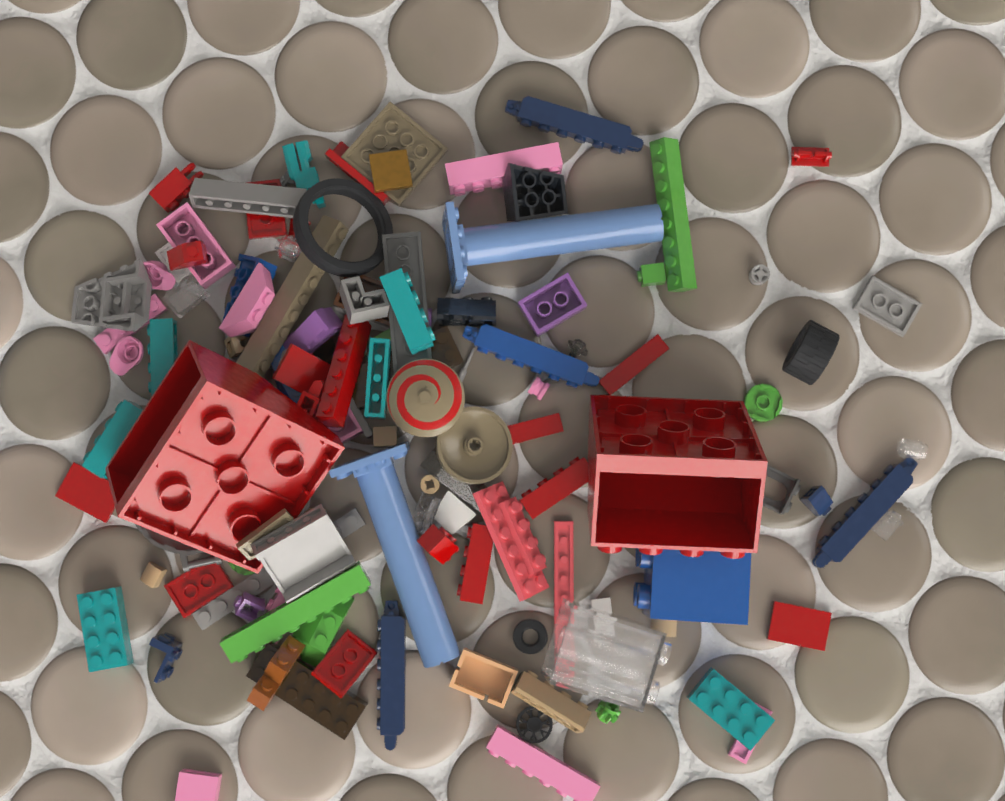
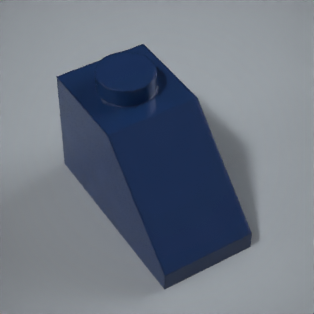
[799,485,834,516]

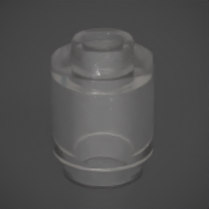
[897,439,927,460]

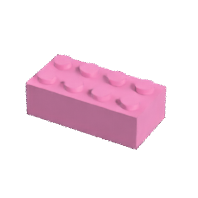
[156,202,236,289]

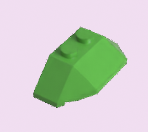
[293,598,354,667]

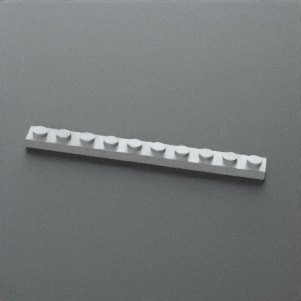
[192,508,366,630]

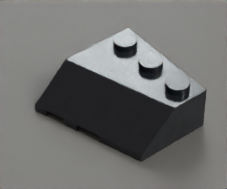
[502,163,568,222]
[437,297,496,326]

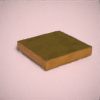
[369,149,413,193]

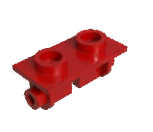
[791,147,832,167]

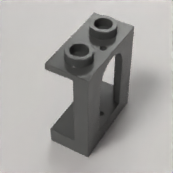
[763,464,801,515]

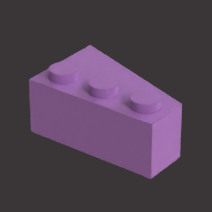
[283,307,343,354]

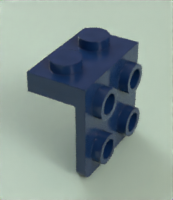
[149,632,183,683]

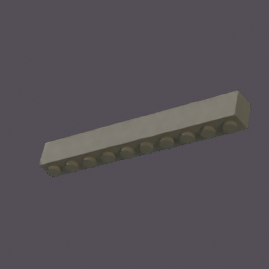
[236,215,349,377]

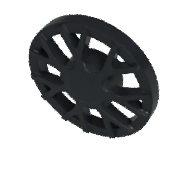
[516,706,553,743]

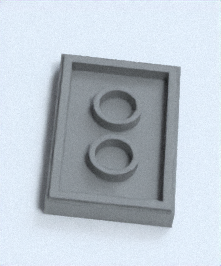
[853,275,922,337]

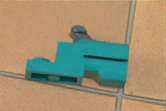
[280,140,326,209]

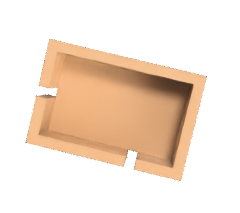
[449,647,518,709]

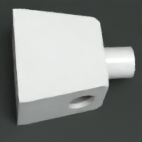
[432,490,477,535]

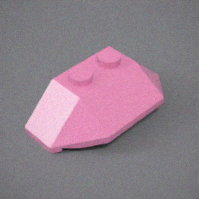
[219,263,275,337]

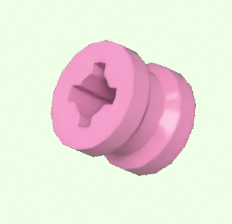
[527,377,550,400]

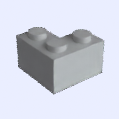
[339,276,390,325]

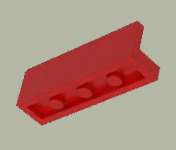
[325,141,390,206]

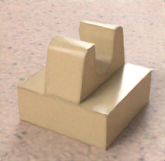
[224,336,246,358]

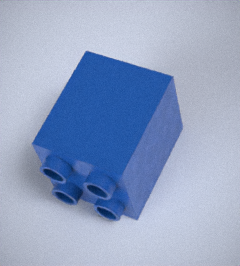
[633,548,751,625]

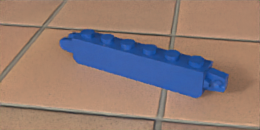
[462,324,600,388]

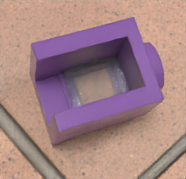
[233,591,266,622]

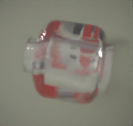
[275,234,302,262]

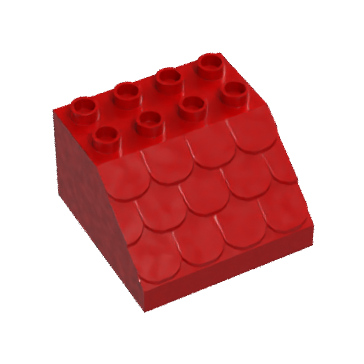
[105,340,345,574]
[588,395,768,559]

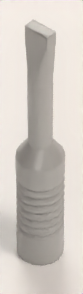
[458,348,475,382]

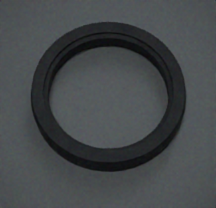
[293,178,393,277]

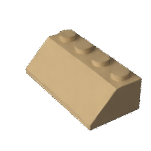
[510,670,591,733]

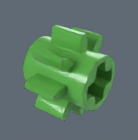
[595,699,621,724]

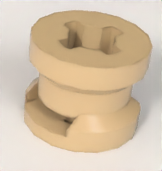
[420,475,440,494]

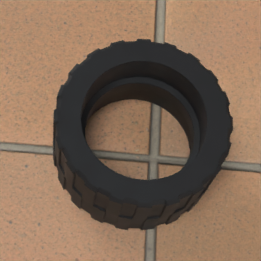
[782,320,840,385]

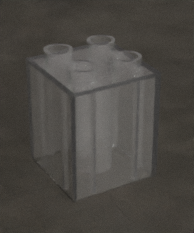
[540,598,672,713]

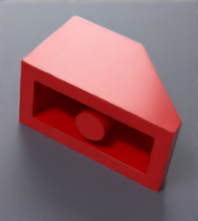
[167,240,209,271]

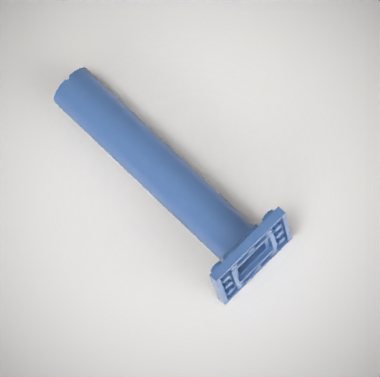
[442,201,664,294]
[329,441,460,668]

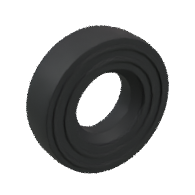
[513,619,548,654]

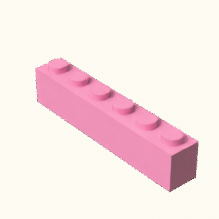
[486,724,601,801]

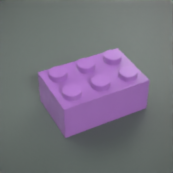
[518,273,587,337]

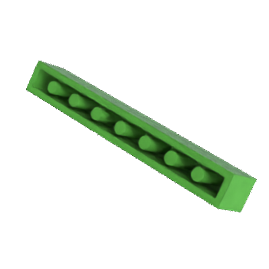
[649,137,697,292]
[220,561,371,663]

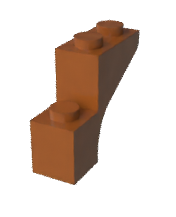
[247,635,306,711]

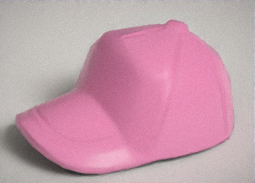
[143,260,176,290]
[109,336,144,376]

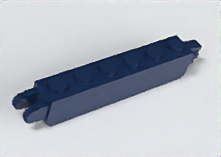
[505,96,644,154]
[812,456,918,568]
[377,600,406,751]

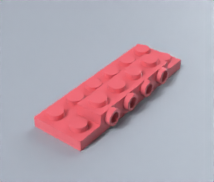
[473,481,549,602]

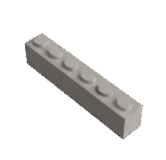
[189,178,307,218]

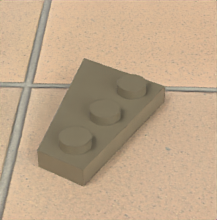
[236,508,294,560]

